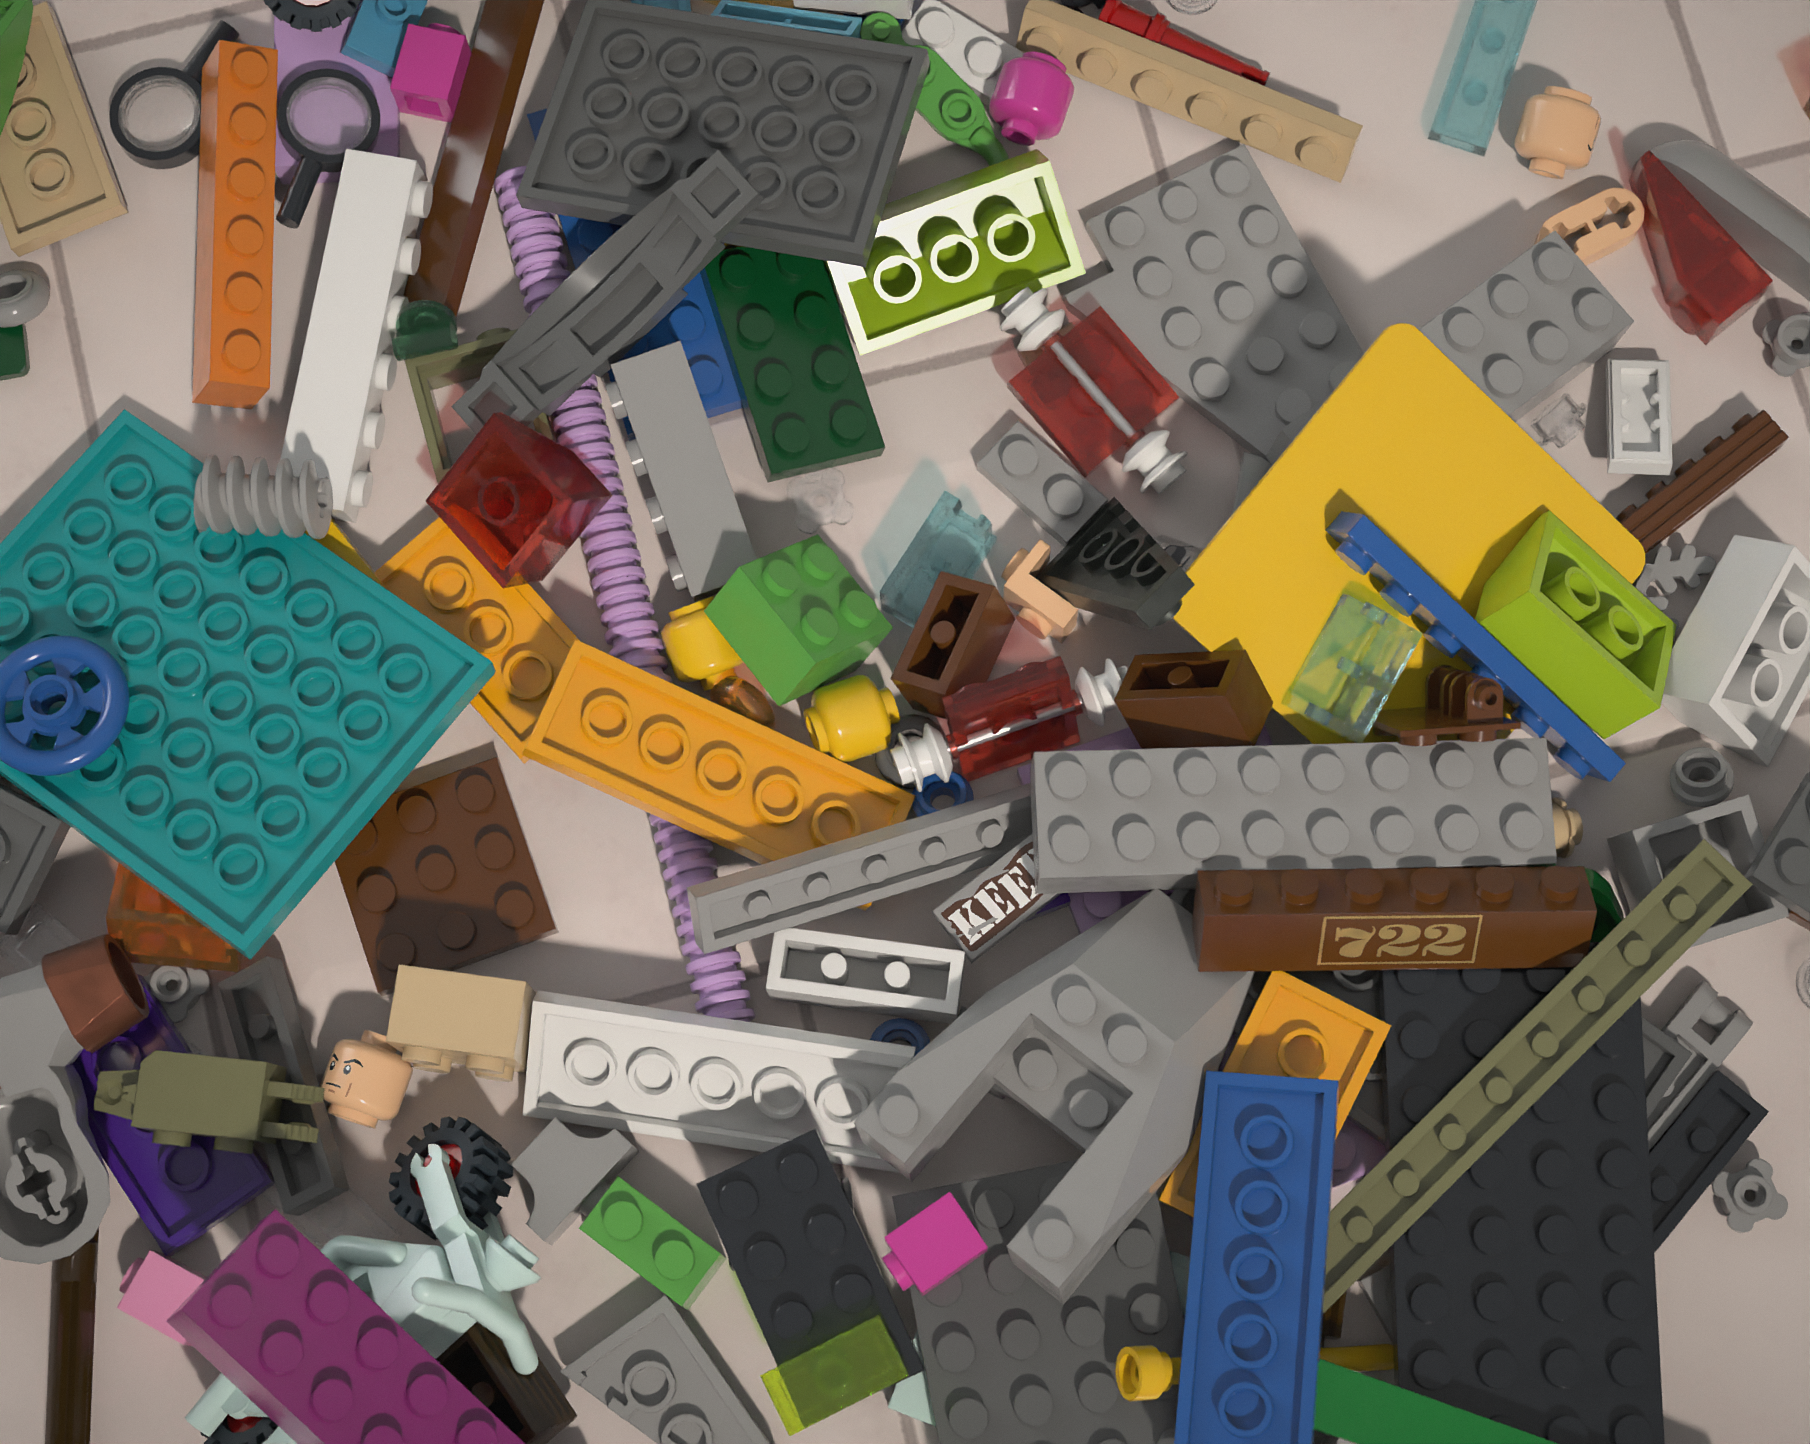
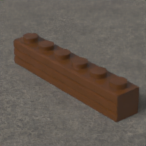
[1616,410,1789,555]

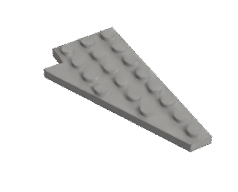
[1064,144,1364,461]

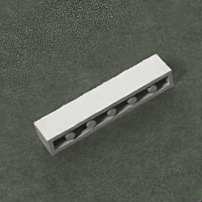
[280,149,433,523]

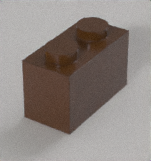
[890,571,1015,726]
[1114,650,1273,749]

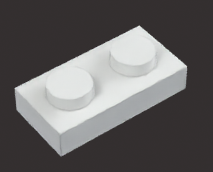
[901,0,1024,107]

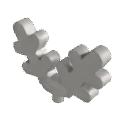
[1632,545,1716,649]

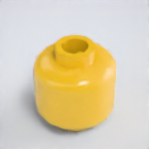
[660,596,744,691]
[803,675,900,763]

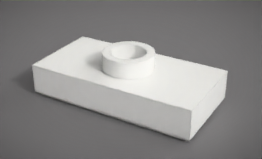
[1605,358,1673,475]

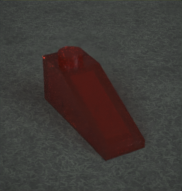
[1629,150,1773,345]

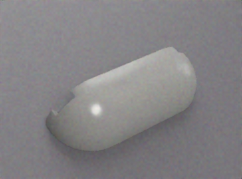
[1632,140,1810,301]

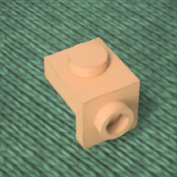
[1001,539,1078,644]

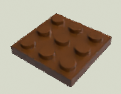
[335,757,559,996]

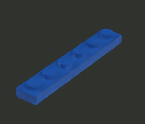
[1325,511,1626,782]

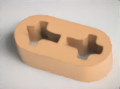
[1534,187,1645,266]

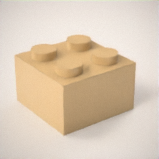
[386,965,536,1082]

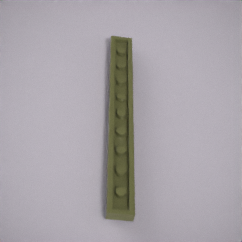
[1323,839,1753,1313]

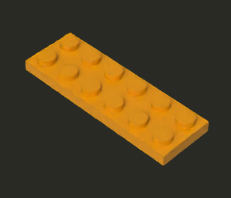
[522,639,916,911]

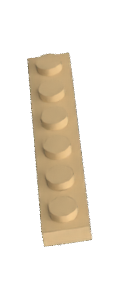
[1015,0,1363,183]

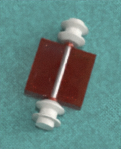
[1000,287,1188,494]
[890,656,1128,792]

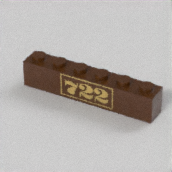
[1192,866,1597,972]

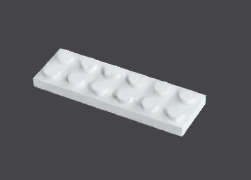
[523,990,916,1173]

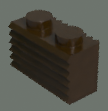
[436,1322,578,1444]

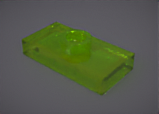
[760,1314,909,1437]

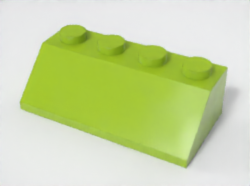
[824,149,1086,356]

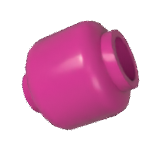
[989,51,1074,146]

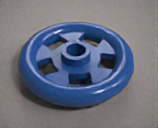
[0,635,130,776]

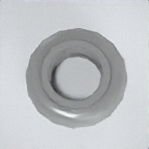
[0,270,50,328]

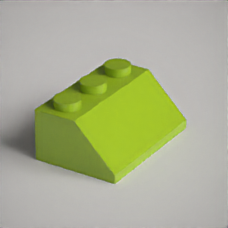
[1475,510,1677,739]

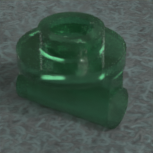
[392,300,458,361]

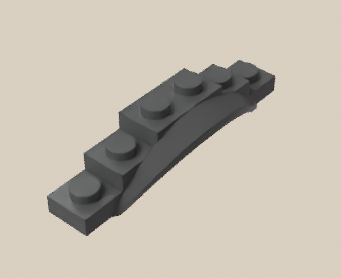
[451,150,764,454]

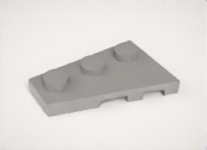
[560,1295,770,1444]

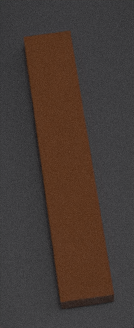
[403,0,544,323]

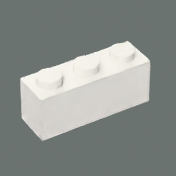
[766,928,965,1024]

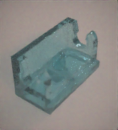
[879,491,997,628]
[1281,593,1423,743]

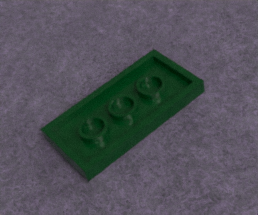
[700,246,885,483]

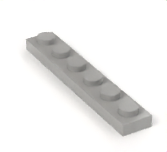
[687,783,1032,954]

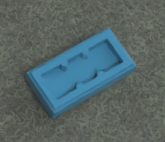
[340,0,428,78]

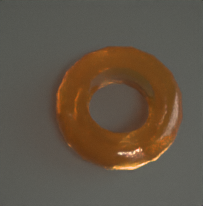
[710,675,776,730]

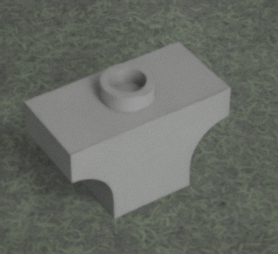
[511,1117,639,1245]

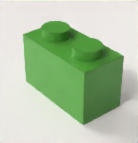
[579,1176,727,1310]

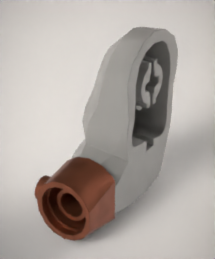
[0,934,149,1265]

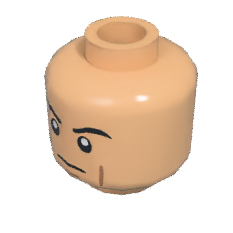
[1514,86,1601,179]
[319,1030,413,1129]

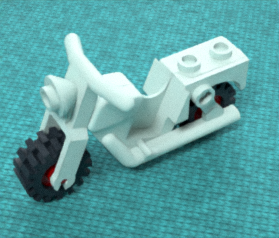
[185,1116,541,1444]

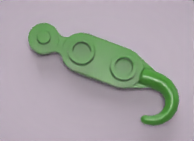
[860,12,1009,166]

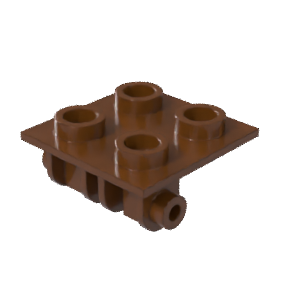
[1350,664,1521,746]

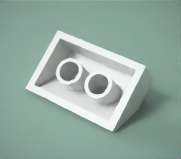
[1661,535,1810,767]

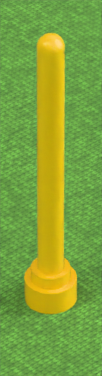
[1115,1344,1394,1401]

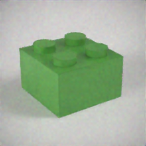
[704,534,893,706]

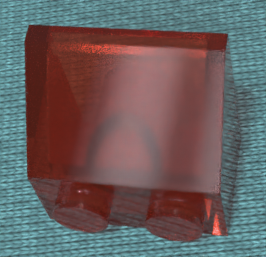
[425,412,612,589]

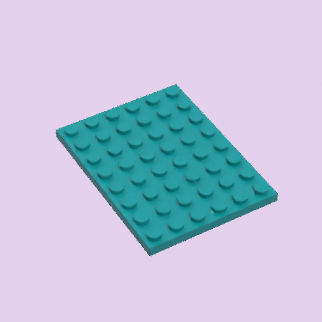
[0,409,496,960]

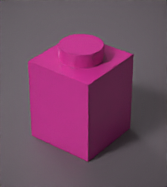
[390,23,471,123]
[881,1192,988,1296]

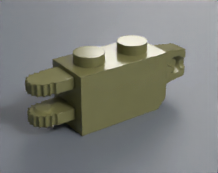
[94,1050,325,1154]

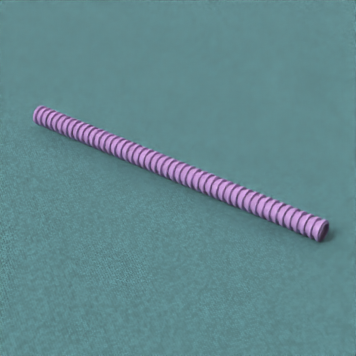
[494,166,755,1022]

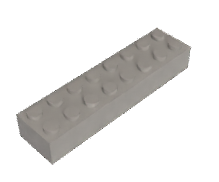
[1030,738,1557,894]

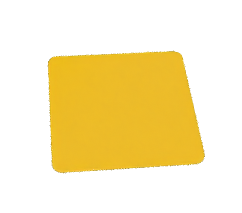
[1172,323,1645,744]

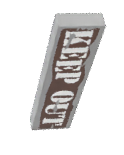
[932,834,1061,964]

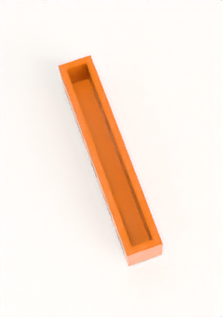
[192,40,278,410]

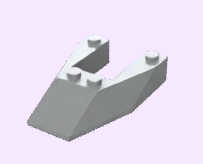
[854,889,1255,1305]

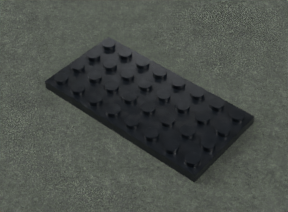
[1379,942,1665,1444]

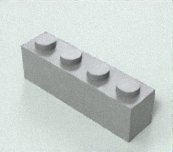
[605,341,757,602]

